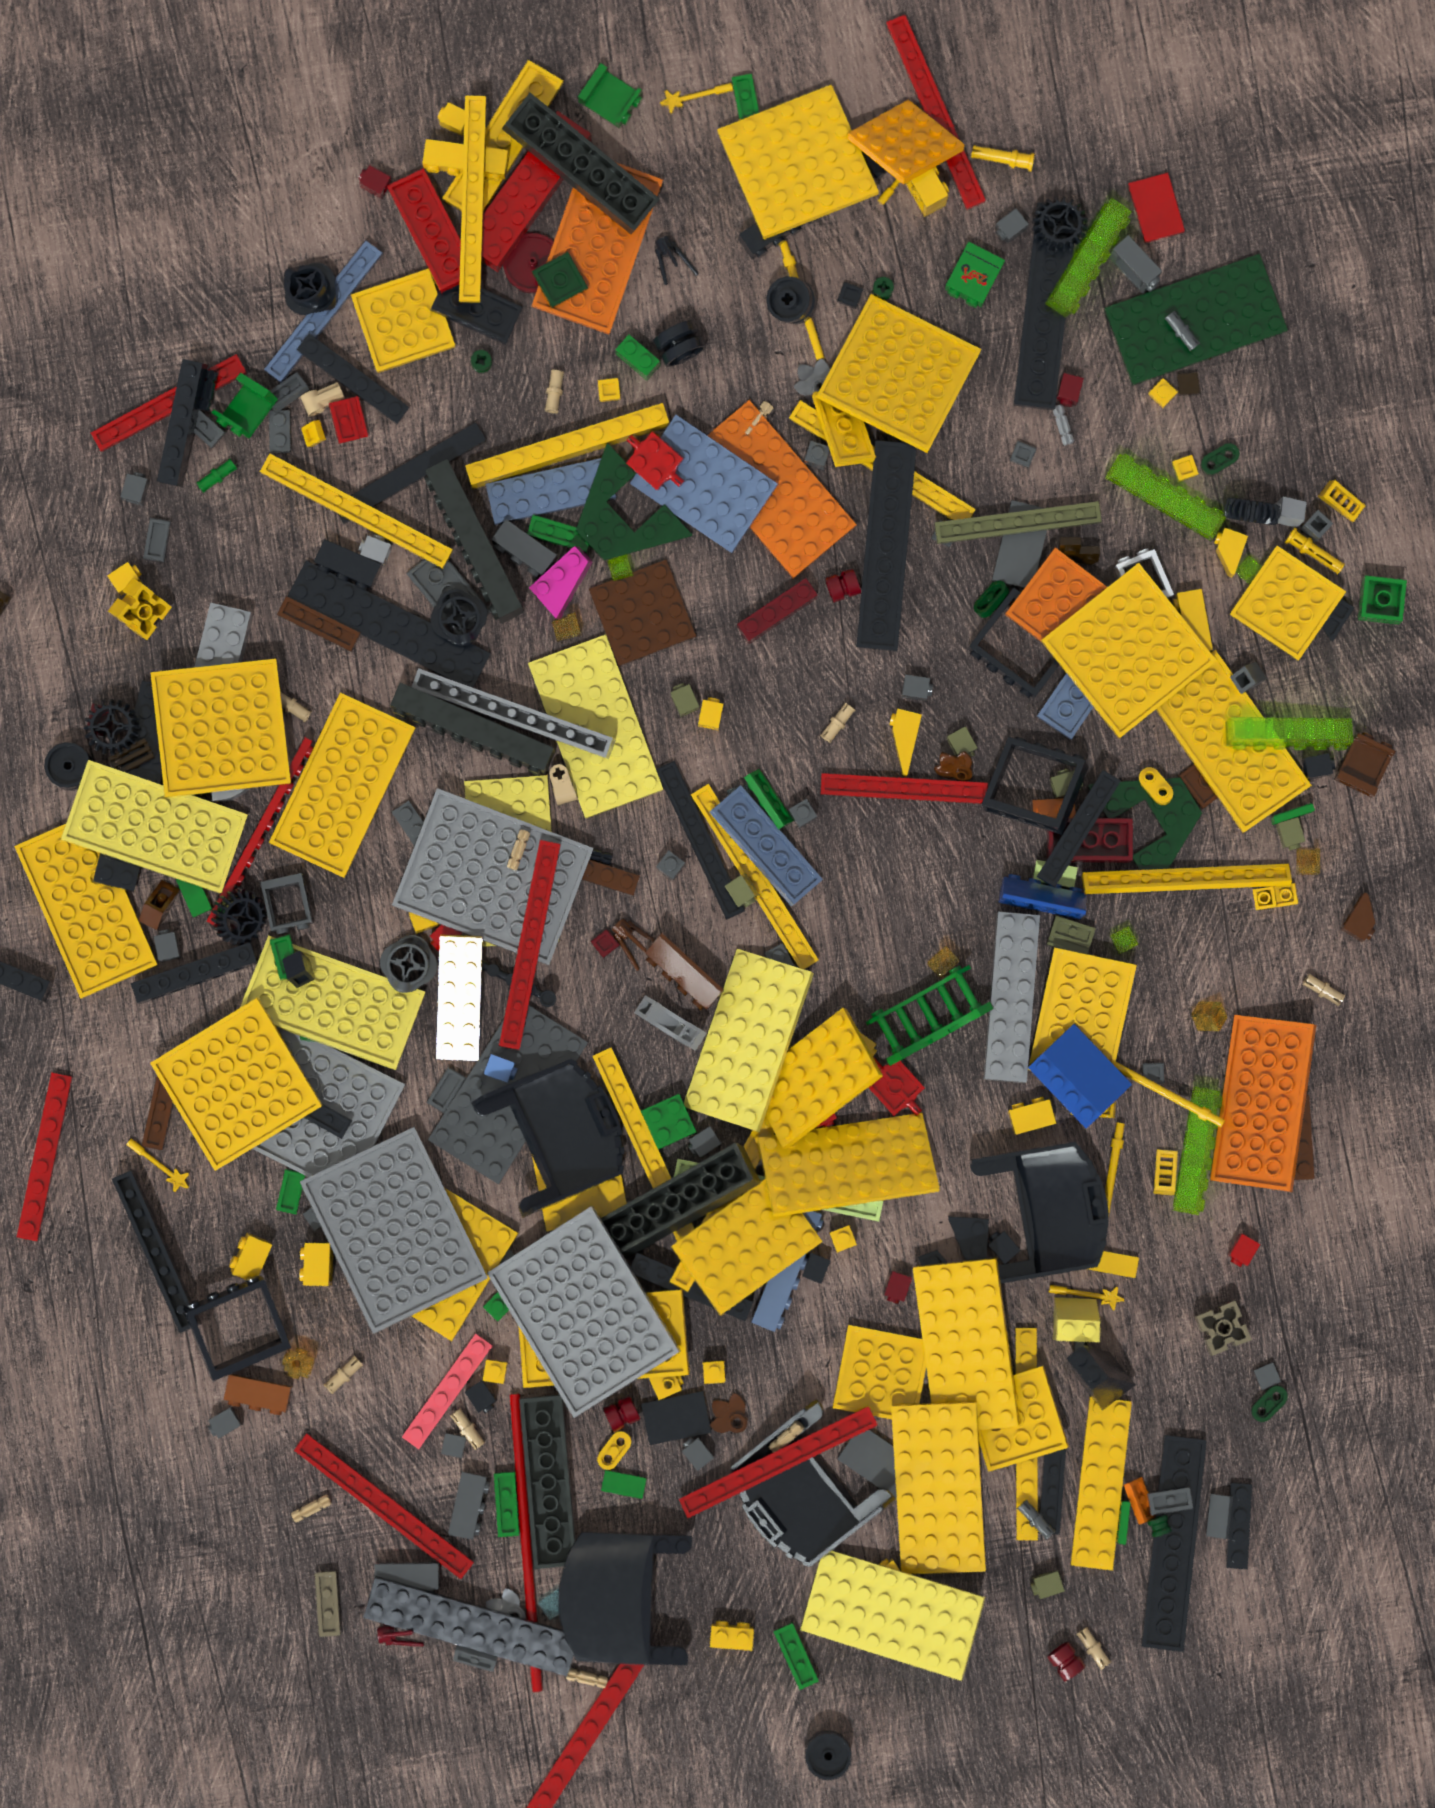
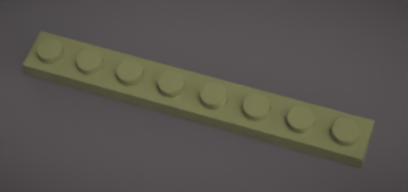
[934,501,1102,544]

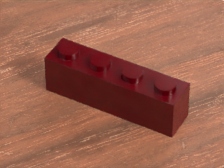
[737,578,818,644]

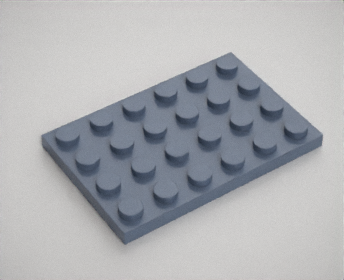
[630,415,779,553]

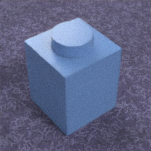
[484,1054,518,1083]

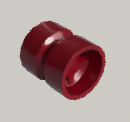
[825,568,861,603]
[603,1395,641,1432]
[1047,1641,1086,1682]

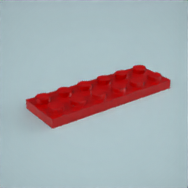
[387,168,461,293]

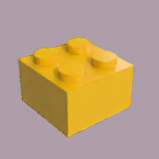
[906,167,949,217]
[300,1243,333,1286]

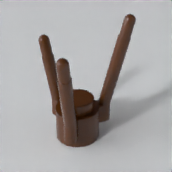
[612,918,655,971]

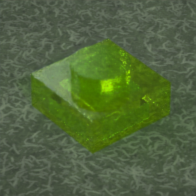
[607,554,634,581]
[1235,555,1262,585]
[1110,926,1139,955]

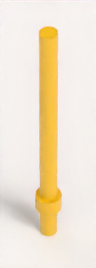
[780,241,825,361]
[1115,1062,1225,1128]
[1105,1122,1125,1216]

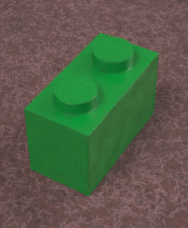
[615,334,660,381]

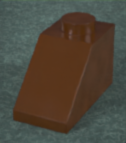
[139,880,180,930]
[1341,892,1375,942]

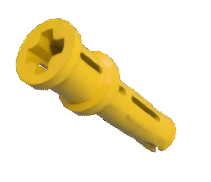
[971,145,1035,171]
[1285,527,1345,575]

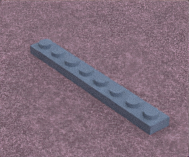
[264,241,383,383]

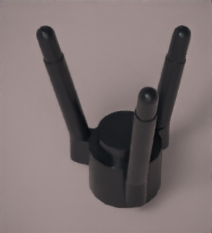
[654,235,699,285]

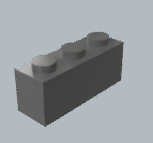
[492,520,557,578]
[448,1471,490,1540]
[375,1562,440,1593]

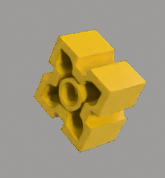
[108,578,172,640]

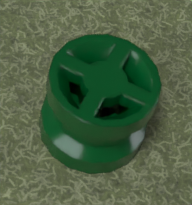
[873,277,894,300]
[471,350,492,373]
[1147,1515,1172,1538]

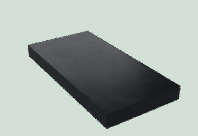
[431,284,523,345]

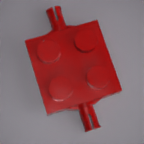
[626,431,685,490]
[868,1057,925,1116]

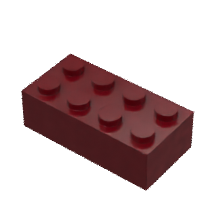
[1047,818,1133,863]

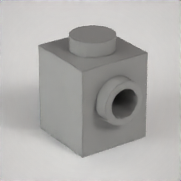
[1274,496,1306,528]
[358,534,392,567]

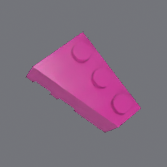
[529,546,593,619]

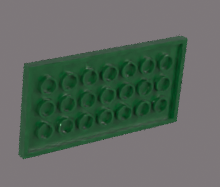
[1104,254,1288,386]

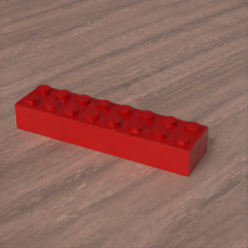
[482,111,592,273]

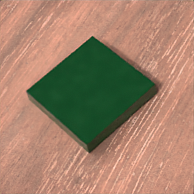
[532,252,588,308]

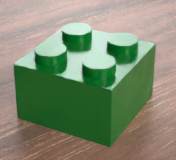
[1357,575,1407,625]
[641,1094,696,1150]

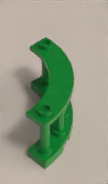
[866,965,994,1066]

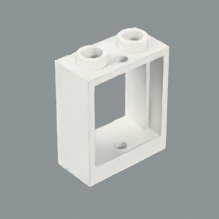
[1114,548,1174,599]

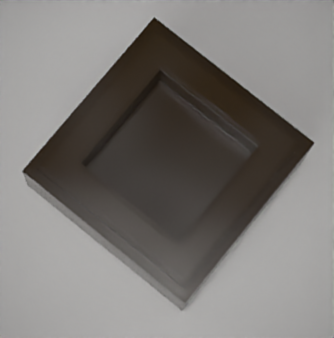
[1176,372,1200,396]

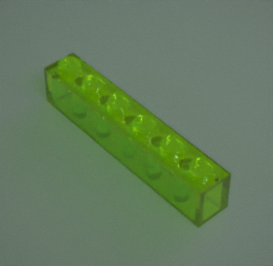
[1045,198,1132,317]
[1105,453,1226,541]
[1225,717,1353,750]
[1172,1087,1223,1216]

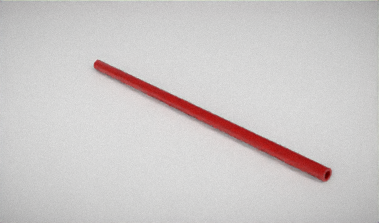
[509,1394,543,1692]

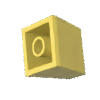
[1053,1297,1100,1342]

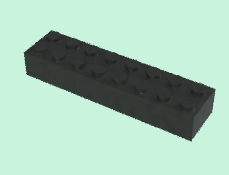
[502,93,660,234]
[424,459,524,624]
[390,683,555,777]
[600,1143,761,1259]
[519,1395,575,1569]

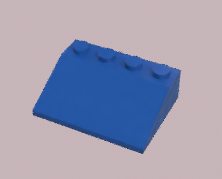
[998,874,1086,920]
[1028,1024,1132,1129]

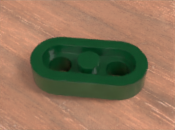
[1200,443,1240,476]
[973,581,1009,618]
[1251,1386,1288,1422]

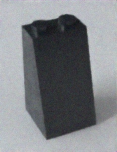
[1066,1345,1135,1411]

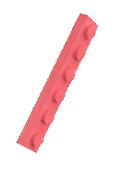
[402,1334,493,1449]

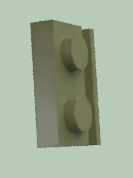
[1046,916,1096,954]

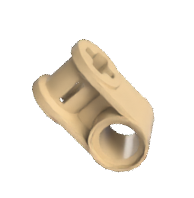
[549,764,577,806]

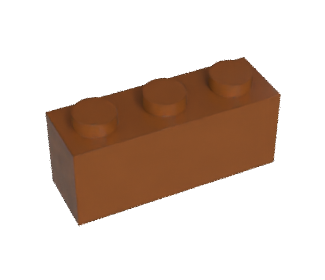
[223,1374,293,1415]

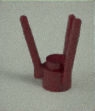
[377,1624,424,1647]

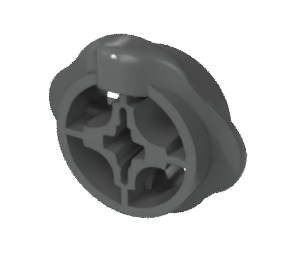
[380,935,438,993]

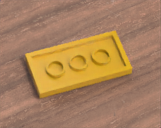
[812,391,876,467]

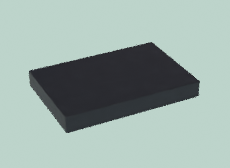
[641,1391,711,1445]

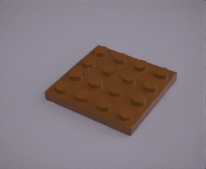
[589,560,696,667]

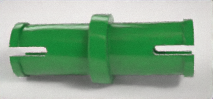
[196,458,237,493]

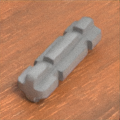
[1053,405,1074,445]

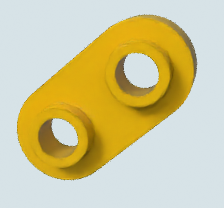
[1139,767,1173,805]
[597,1431,631,1470]

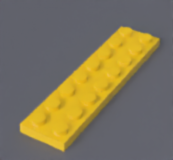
[443,60,564,212]
[1070,1396,1132,1570]

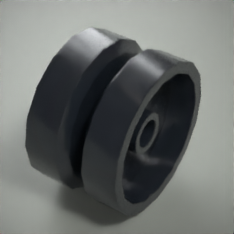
[766,276,818,325]
[653,320,706,367]
[44,742,93,791]
[805,1730,851,1780]

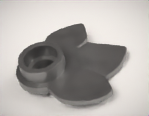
[794,359,830,396]
[486,1588,525,1619]

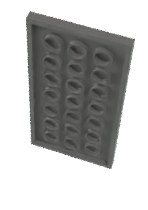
[428,1005,588,1185]

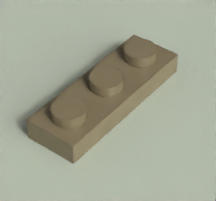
[315,1571,341,1637]

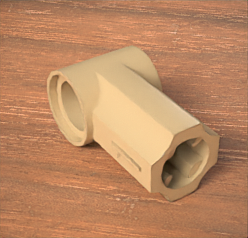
[300,382,345,417]

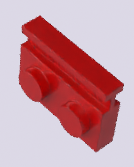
[328,396,368,444]

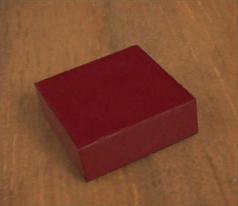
[590,929,620,958]

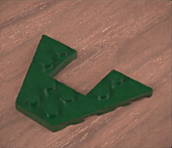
[575,444,692,561]
[1087,778,1202,892]

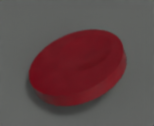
[503,233,554,293]

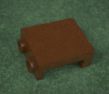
[1334,732,1396,798]

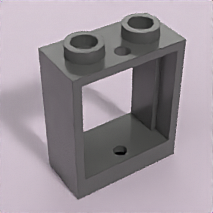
[1109,235,1162,294]
[260,873,314,935]

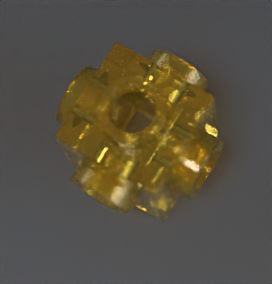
[282,1347,316,1379]

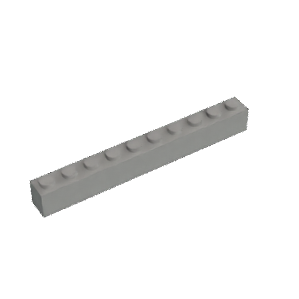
[412,668,616,759]

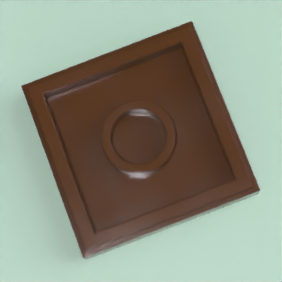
[1178,764,1218,809]

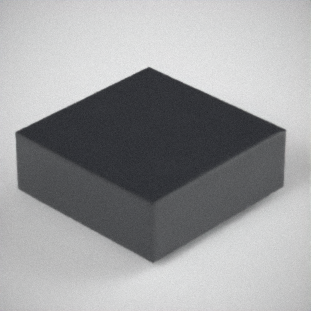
[837,282,863,309]

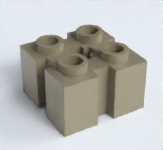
[1194,1300,1252,1356]

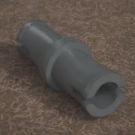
[1165,311,1200,351]
[1017,1499,1056,1540]

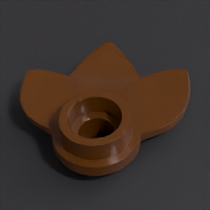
[934,751,973,781]
[710,1393,748,1433]

